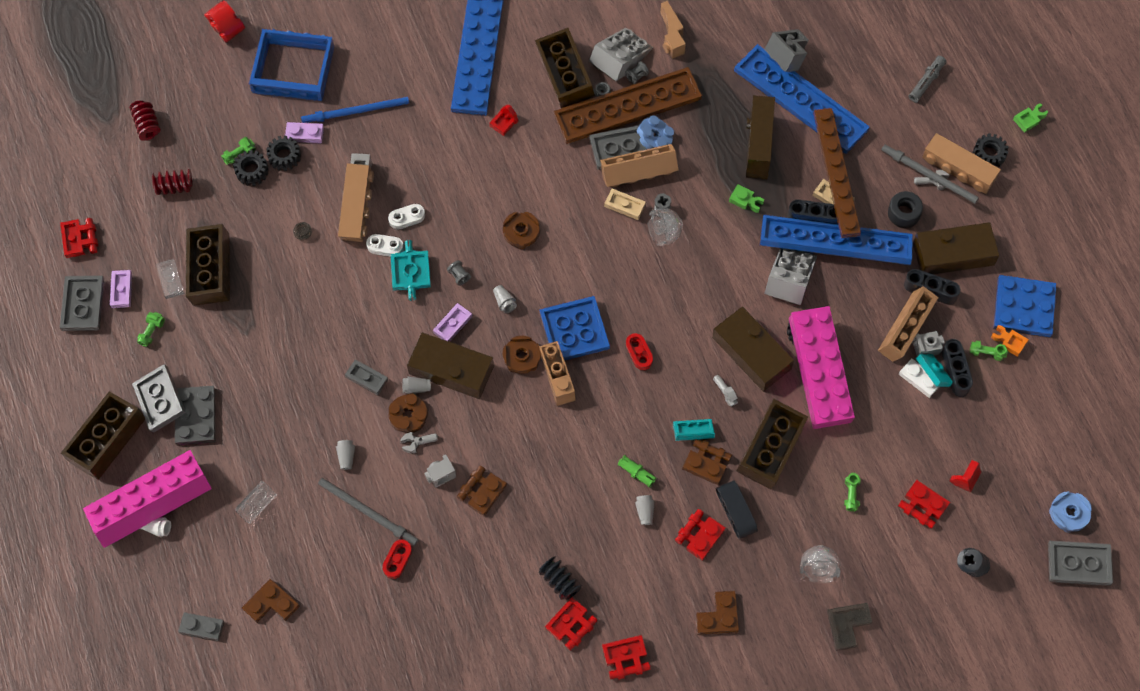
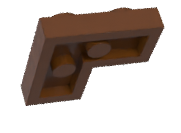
[242,579,300,623]
[696,591,739,635]

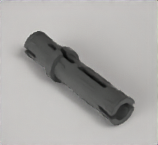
[908,56,947,103]

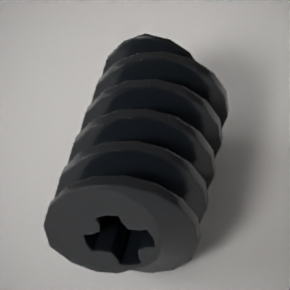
[957,548,990,577]
[539,556,582,600]

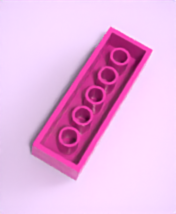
[789,306,855,429]
[83,450,212,548]

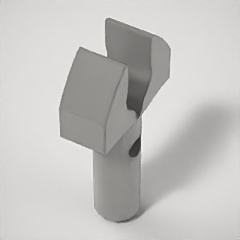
[914,170,949,190]
[713,375,738,406]
[400,432,438,454]

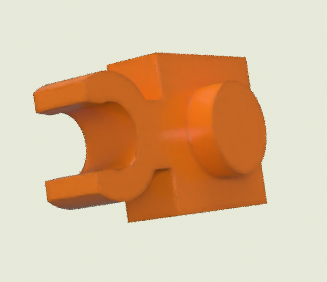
[991,325,1029,357]

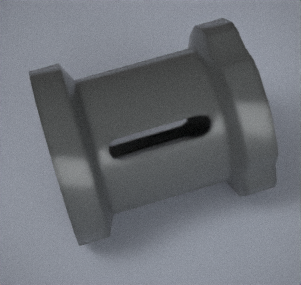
[625,61,649,85]
[654,193,671,217]
[447,260,471,286]

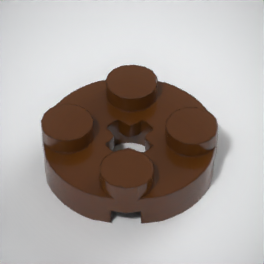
[503,212,540,249]
[502,336,541,374]
[388,394,428,433]

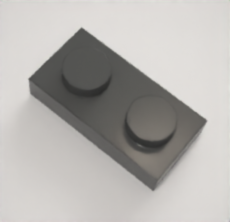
[345,360,388,395]
[178,612,224,641]

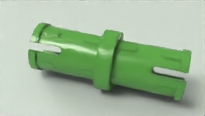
[618,455,657,488]

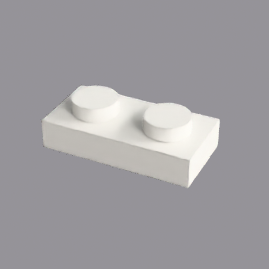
[899,359,939,398]

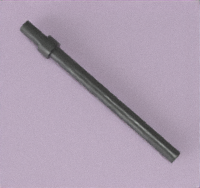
[881,144,979,204]
[318,478,419,546]

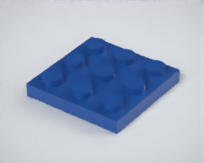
[993,275,1056,337]
[540,296,610,361]

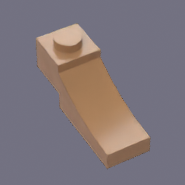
[660,1,686,59]

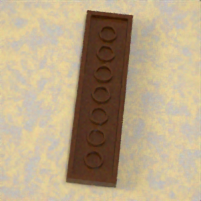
[554,67,702,144]

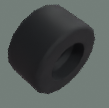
[888,191,923,228]

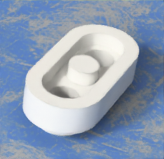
[388,204,425,229]
[366,234,404,257]

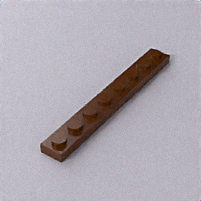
[813,108,861,238]

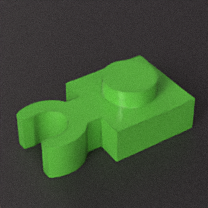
[1013,104,1048,133]
[729,185,764,213]

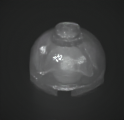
[648,208,683,246]
[800,545,841,583]

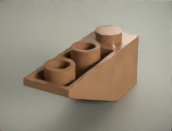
[539,341,575,406]

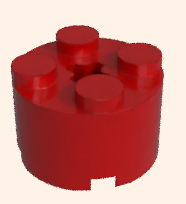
[204,0,246,43]

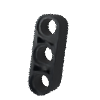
[788,199,838,224]
[904,269,961,305]
[942,339,973,397]
[716,480,758,539]

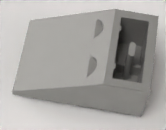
[589,28,653,81]
[764,248,817,305]

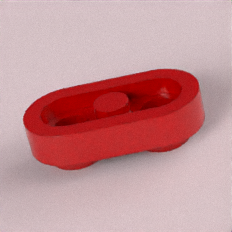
[626,333,653,370]
[382,539,412,579]

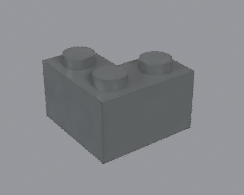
[764,29,809,72]

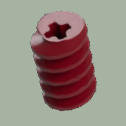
[129,100,161,141]
[152,169,193,195]

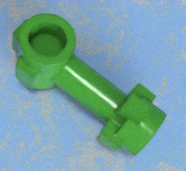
[221,137,256,165]
[137,312,165,347]
[970,341,1008,361]
[844,473,861,511]

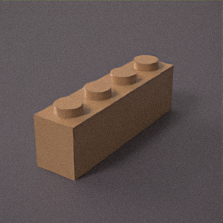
[922,133,1001,194]
[600,144,678,187]
[338,163,374,242]
[878,286,938,362]

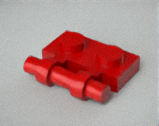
[60,218,98,259]
[898,480,950,529]
[675,509,726,561]
[545,597,598,651]
[602,635,650,680]

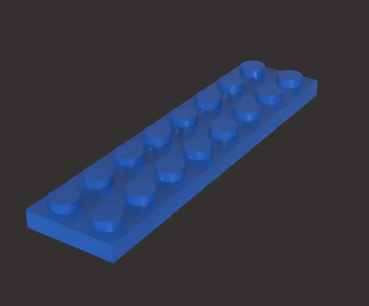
[451,0,504,115]
[734,44,870,154]
[760,215,913,265]

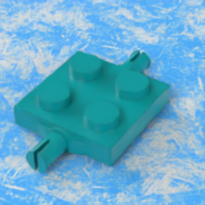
[390,240,431,301]

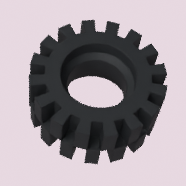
[973,133,1008,167]
[266,135,301,171]
[233,150,269,186]

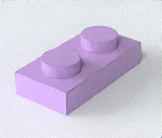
[285,122,324,143]
[110,270,132,308]
[433,303,472,342]

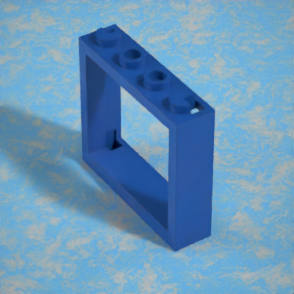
[249,29,335,101]

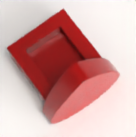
[489,105,519,136]
[949,460,981,492]

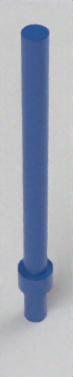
[301,97,409,123]

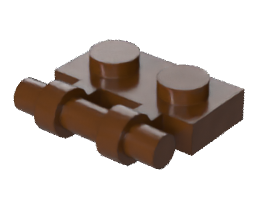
[682,439,732,485]
[457,466,507,516]

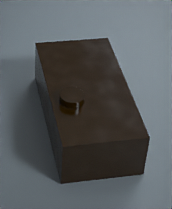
[535,28,595,108]
[745,95,775,179]
[913,222,999,275]
[186,224,230,306]
[712,306,794,392]
[407,332,494,399]
[61,391,145,480]
[736,399,808,489]

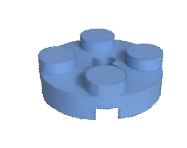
[637,116,674,149]
[1049,492,1092,533]

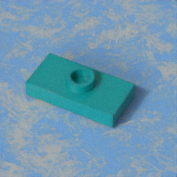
[916,354,953,387]
[673,419,715,441]

